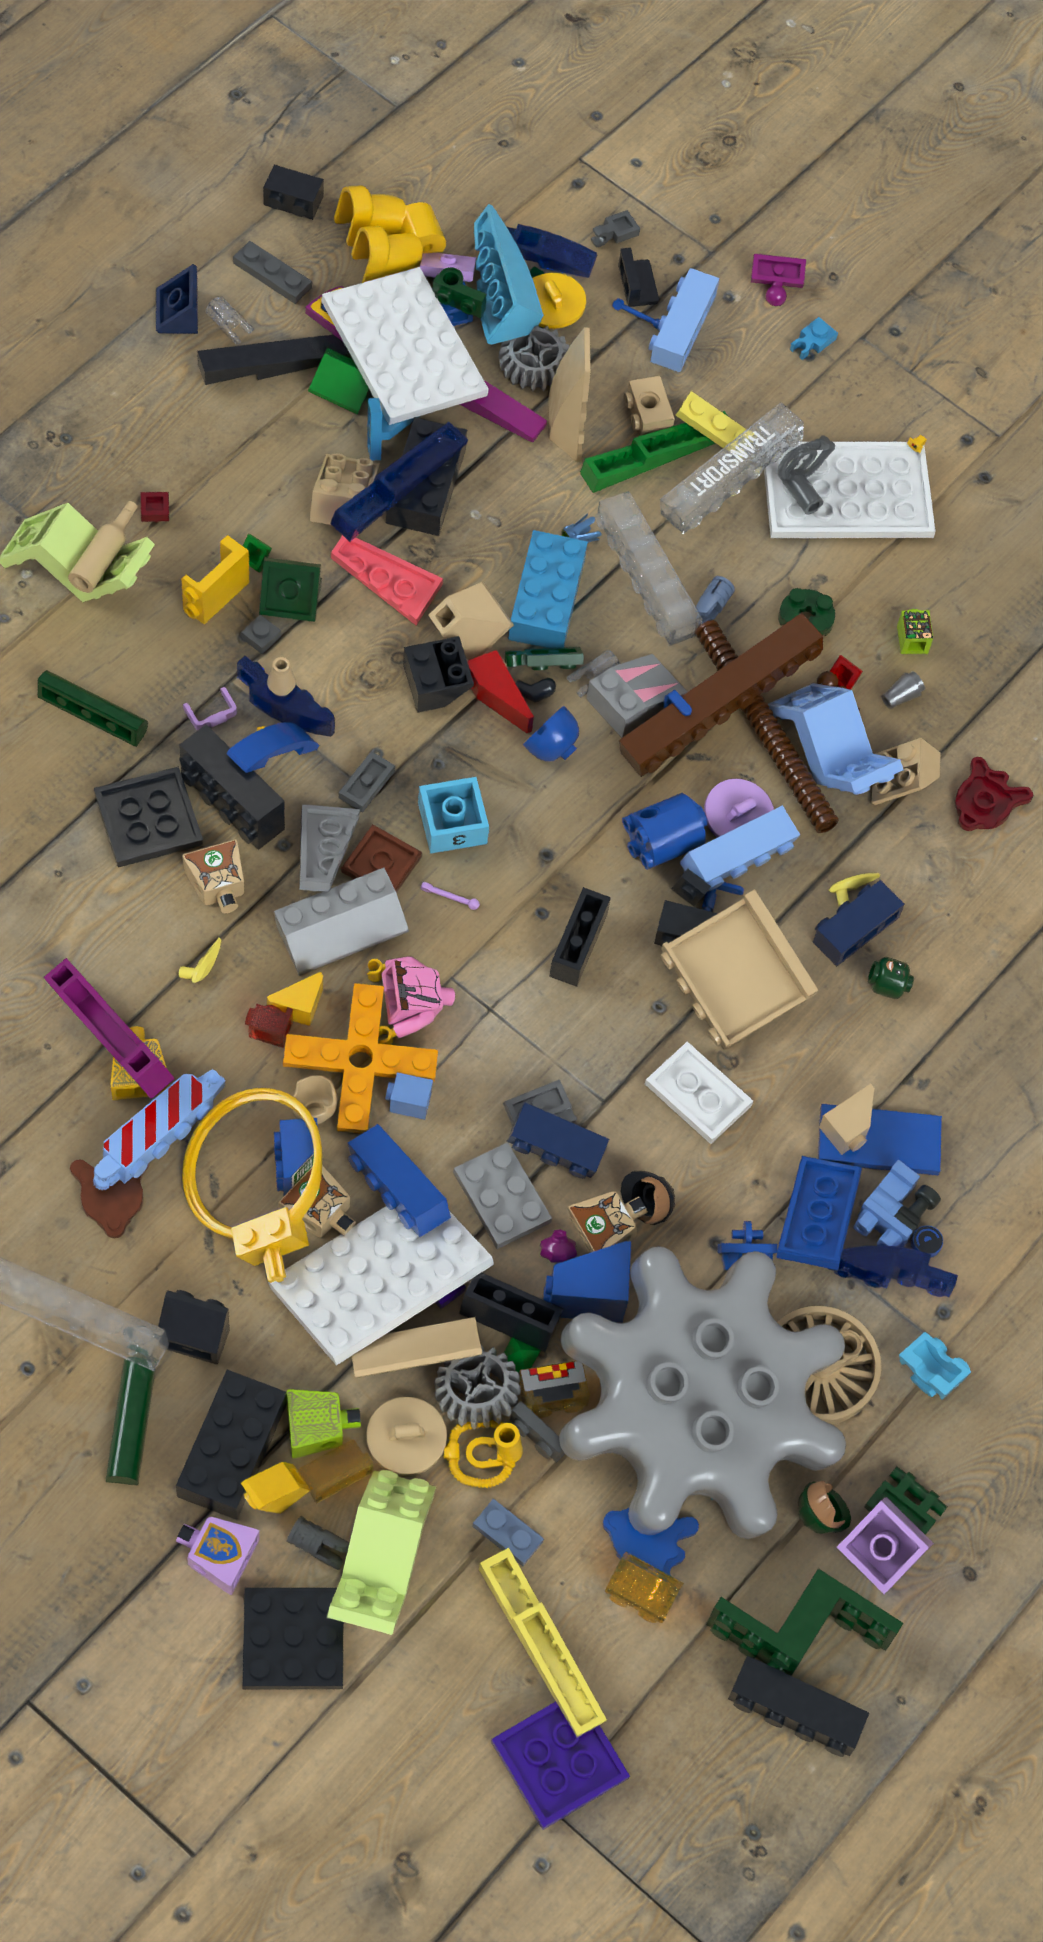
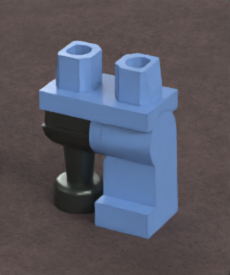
[854,1160,941,1255]

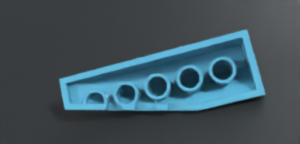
[474,204,544,345]

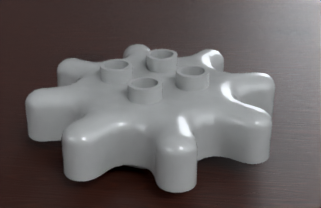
[559,1246,846,1539]

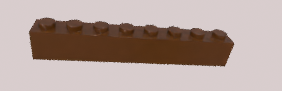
[619,613,823,777]

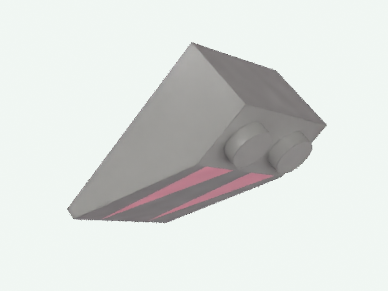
[587,654,687,738]

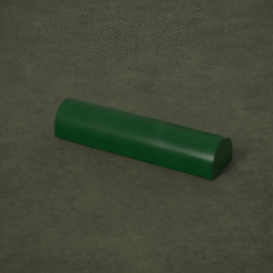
[38,670,148,747]
[106,1353,157,1485]

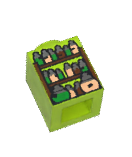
[897,609,933,654]

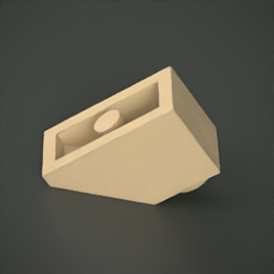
[819,1083,874,1155]

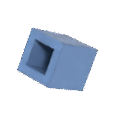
[385,1072,433,1120]

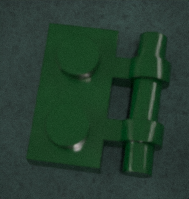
[864,1466,948,1535]

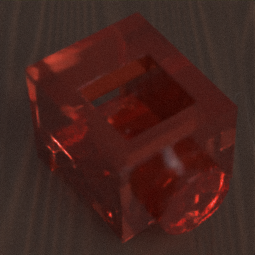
[245,1004,293,1048]

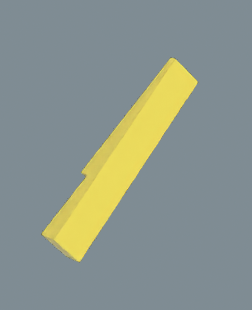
[479,1548,607,1737]

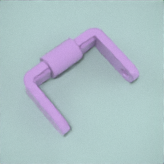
[183,687,237,730]

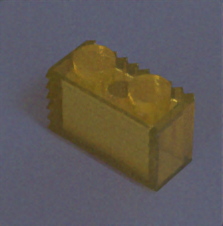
[605,1552,684,1623]

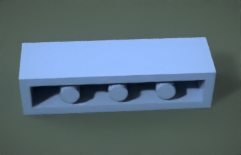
[648,268,720,372]
[680,805,800,891]

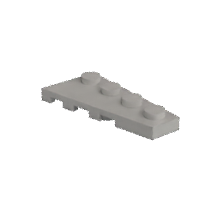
[299,804,360,892]

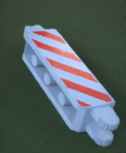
[93,1069,226,1191]

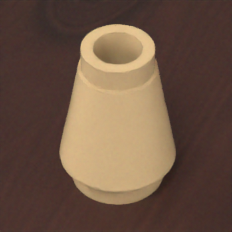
[267,657,296,696]

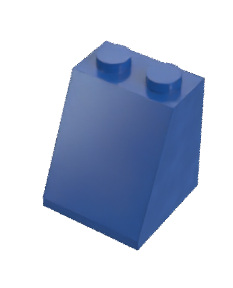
[543,1241,631,1323]

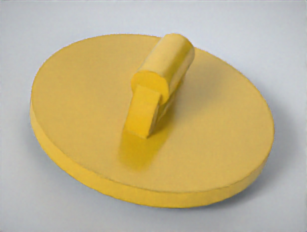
[532,273,586,329]

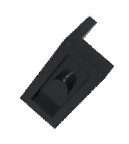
[618,247,659,307]

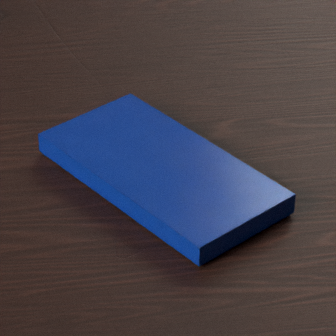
[818,1104,942,1176]
[777,1156,862,1270]

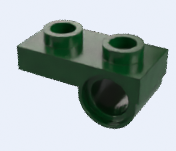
[433,267,487,318]

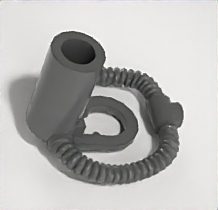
[777,435,835,515]

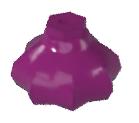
[540,1229,577,1263]

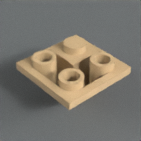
[428,582,514,660]
[871,738,941,805]

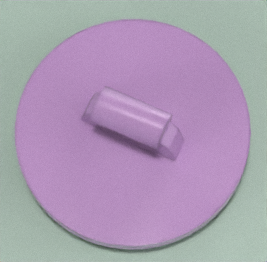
[704,779,774,838]

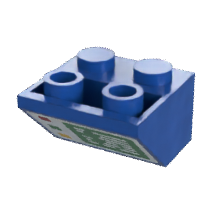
[274,1118,318,1197]

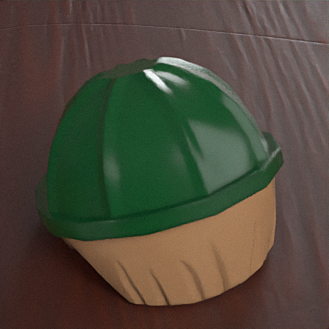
[798,1481,851,1534]

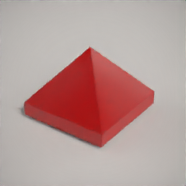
[830,655,863,690]

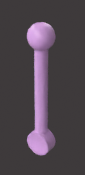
[421,882,480,910]

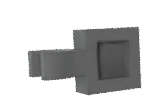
[591,210,640,247]

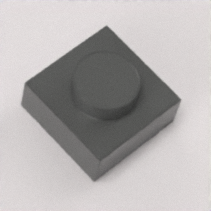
[241,615,281,654]

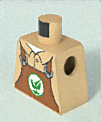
[182,839,244,913]
[278,1165,356,1238]
[568,1191,647,1253]

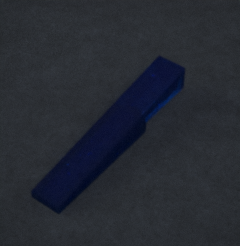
[330,422,468,542]

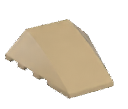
[548,327,591,462]

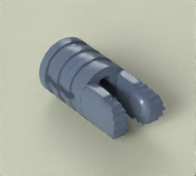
[695,576,735,627]

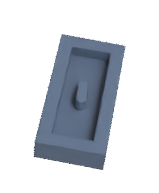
[472,1499,544,1566]

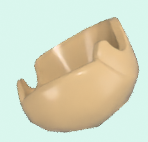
[292,1076,338,1124]

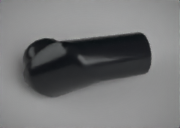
[516,678,556,702]

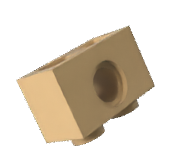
[624,376,675,436]

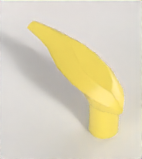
[829,873,880,907]
[179,938,221,983]

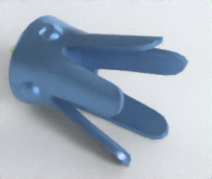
[561,513,602,542]

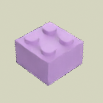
[837,1497,934,1594]

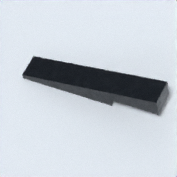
[197,334,353,385]

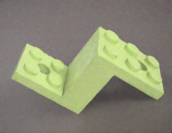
[0,503,155,602]
[327,1470,436,1635]

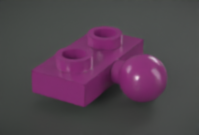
[751,254,806,306]

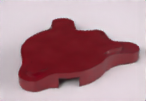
[955,757,1033,831]

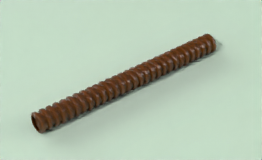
[695,620,839,833]

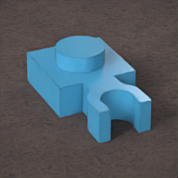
[790,317,838,360]

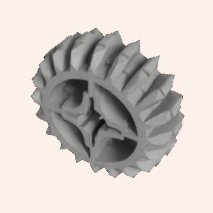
[498,325,569,392]
[434,1345,521,1430]

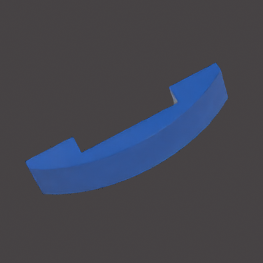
[226,722,320,773]

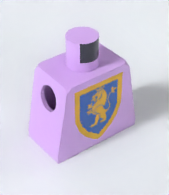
[176,1517,260,1595]

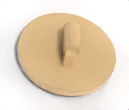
[366,1397,447,1476]

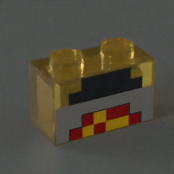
[519,1361,590,1418]

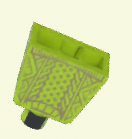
[287,1389,361,1458]

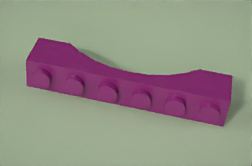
[43,958,175,1099]

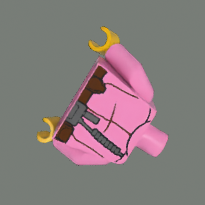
[367,956,455,1045]

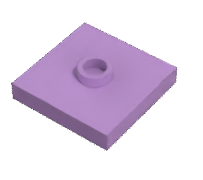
[420,253,476,282]

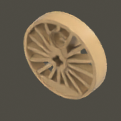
[777,1306,881,1425]

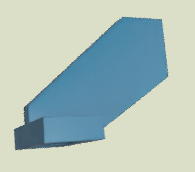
[367,398,420,461]

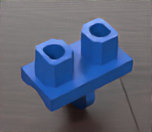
[718,1221,777,1270]

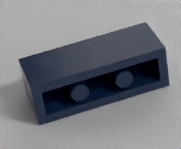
[813,880,905,967]
[506,1102,609,1179]

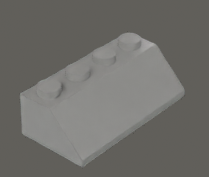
[274,868,409,976]

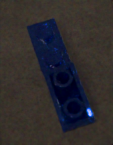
[507,224,598,278]
[237,656,335,737]
[828,1245,958,1297]

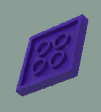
[491,1701,630,1830]

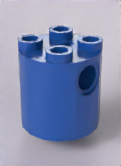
[622,793,708,870]

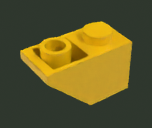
[241,1462,311,1514]

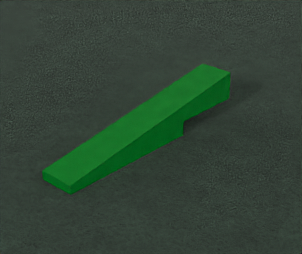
[580,411,728,493]

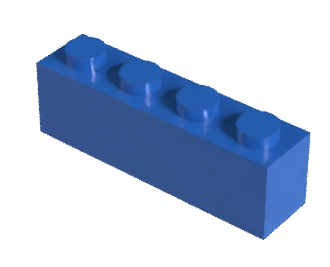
[348,1124,451,1237]

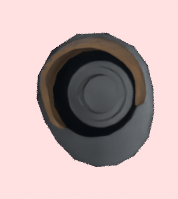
[620,1171,675,1225]

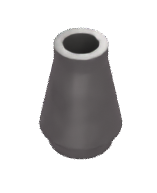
[881,671,925,709]

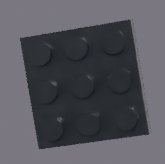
[94,766,203,868]
[242,1588,344,1690]

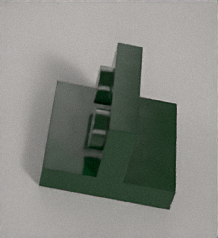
[259,557,322,622]

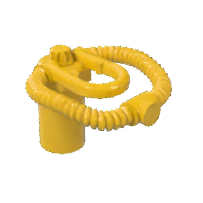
[444,1420,523,1488]

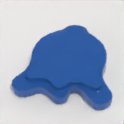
[603,1508,699,1591]

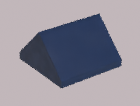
[156,264,198,334]

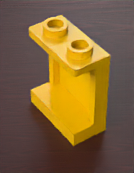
[181,535,250,624]

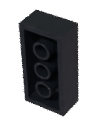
[386,417,468,536]
[179,725,285,850]
[176,1369,287,1520]

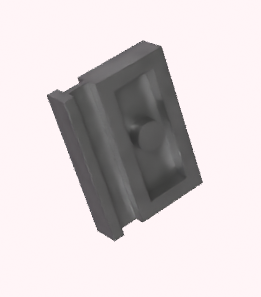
[503,1079,577,1126]

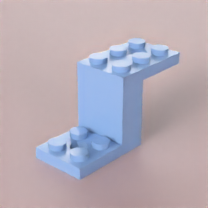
[768,683,903,795]

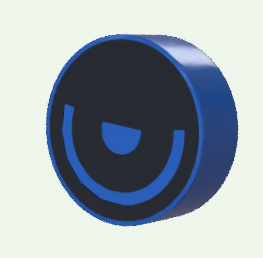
[911,1226,943,1258]

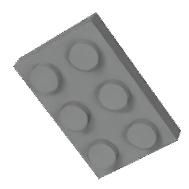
[453,1142,552,1249]

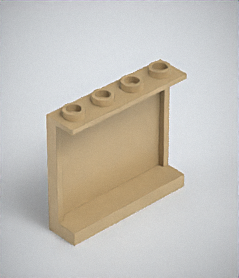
[660,889,818,1050]

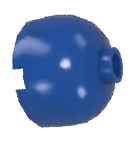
[523,706,579,762]

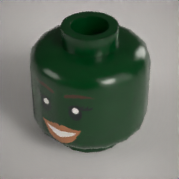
[868,957,914,999]

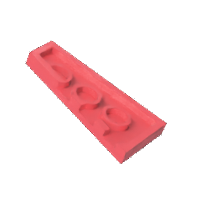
[331,532,443,625]

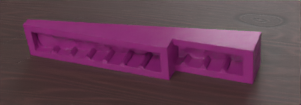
[459,380,547,443]

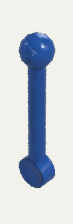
[612,298,661,329]

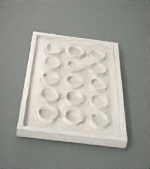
[321,267,489,425]
[762,442,936,538]
[268,1206,494,1366]

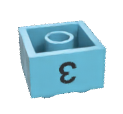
[418,777,489,854]

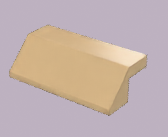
[352,1317,482,1378]

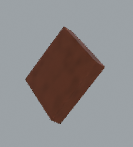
[341,824,422,893]

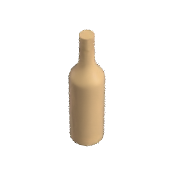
[68,501,138,593]

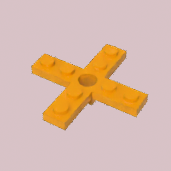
[283,983,438,1133]

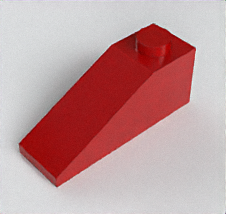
[467,650,534,733]

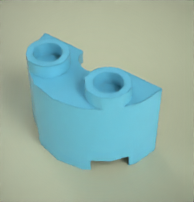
[899,1332,972,1400]

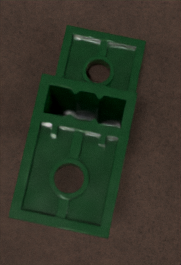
[706,1568,904,1676]

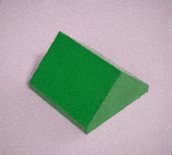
[308,348,369,414]

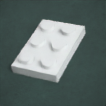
[645,1042,753,1144]

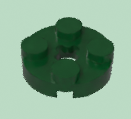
[778,588,835,636]

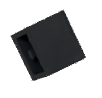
[403,636,474,713]
[156,1290,230,1365]

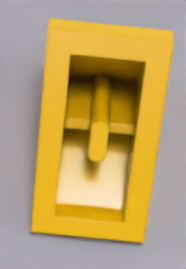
[267,972,323,1026]

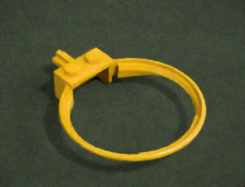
[182,1088,322,1283]

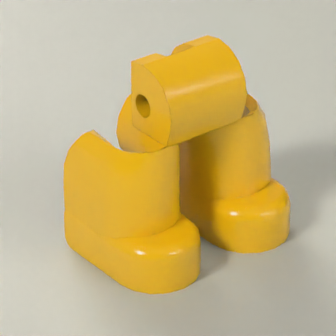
[334,185,446,283]

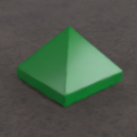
[243,534,272,573]
[503,1338,541,1376]

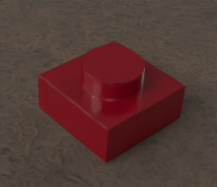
[141,492,169,522]

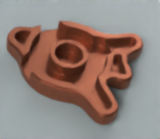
[70,1159,149,1238]

